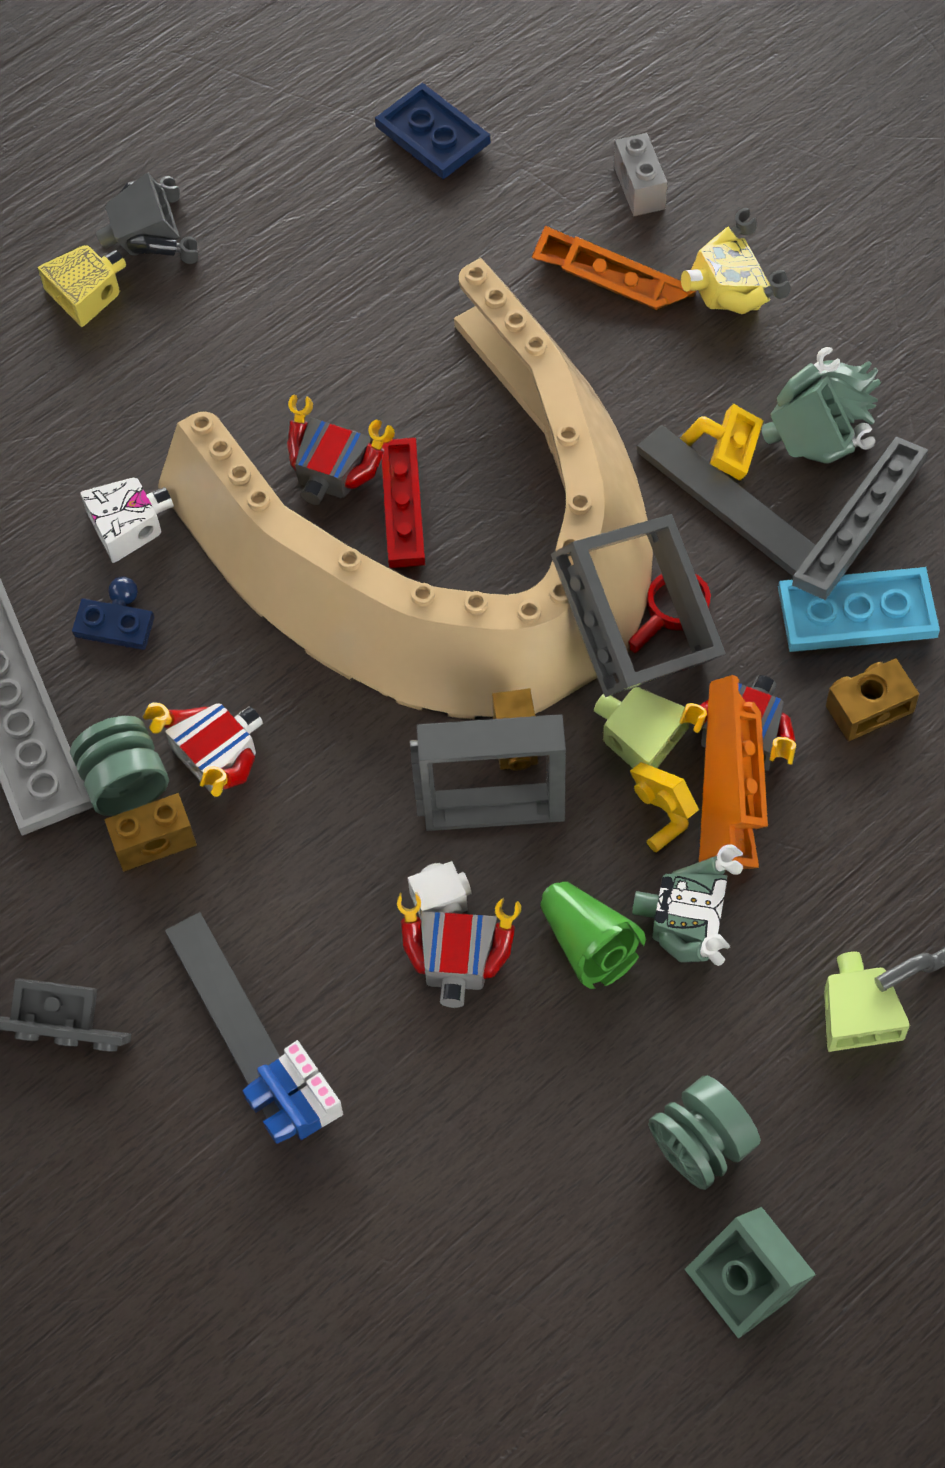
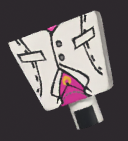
[80,478,174,563]

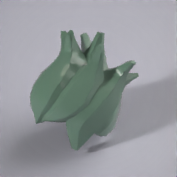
[820,360,881,424]

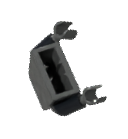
[96,173,198,264]

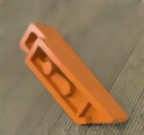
[532,226,697,310]
[699,675,768,870]

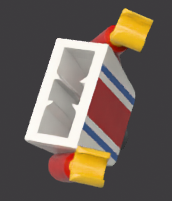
[143,703,263,797]

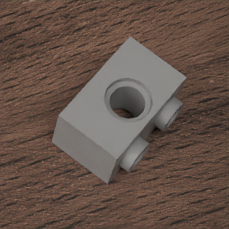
[614,133,667,216]

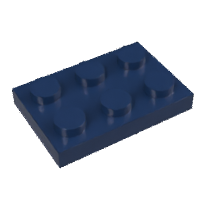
[375,82,491,179]

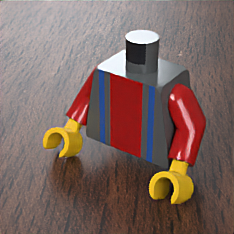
[287,394,395,505]
[679,675,796,771]

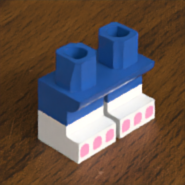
[243,1040,343,1144]

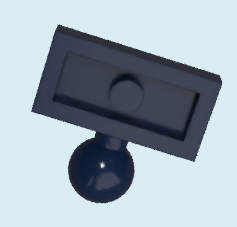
[72,576,155,650]

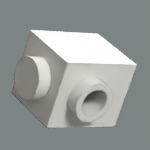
[408,861,472,919]

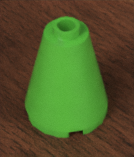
[541,882,646,989]

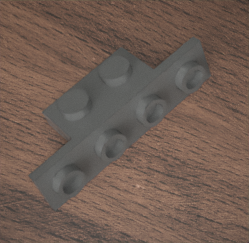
[0,978,132,1051]

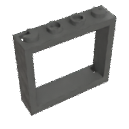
[551,514,726,697]
[410,714,566,831]

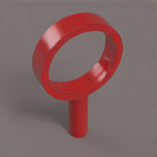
[628,574,711,653]

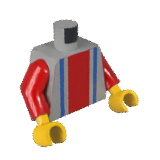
[397,892,521,1008]

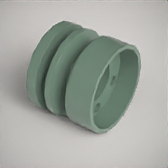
[70,716,169,816]
[648,1075,761,1190]

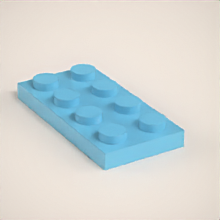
[778,567,940,652]

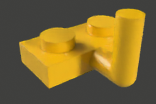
[680,404,763,480]
[630,762,699,853]

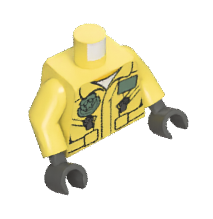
[681,208,791,314]

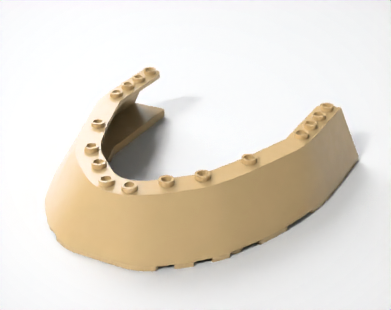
[158,258,653,719]

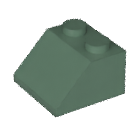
[685,1207,816,1338]

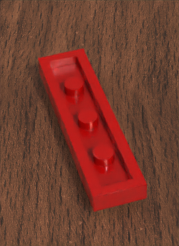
[382,437,425,568]

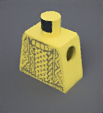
[38,245,126,327]

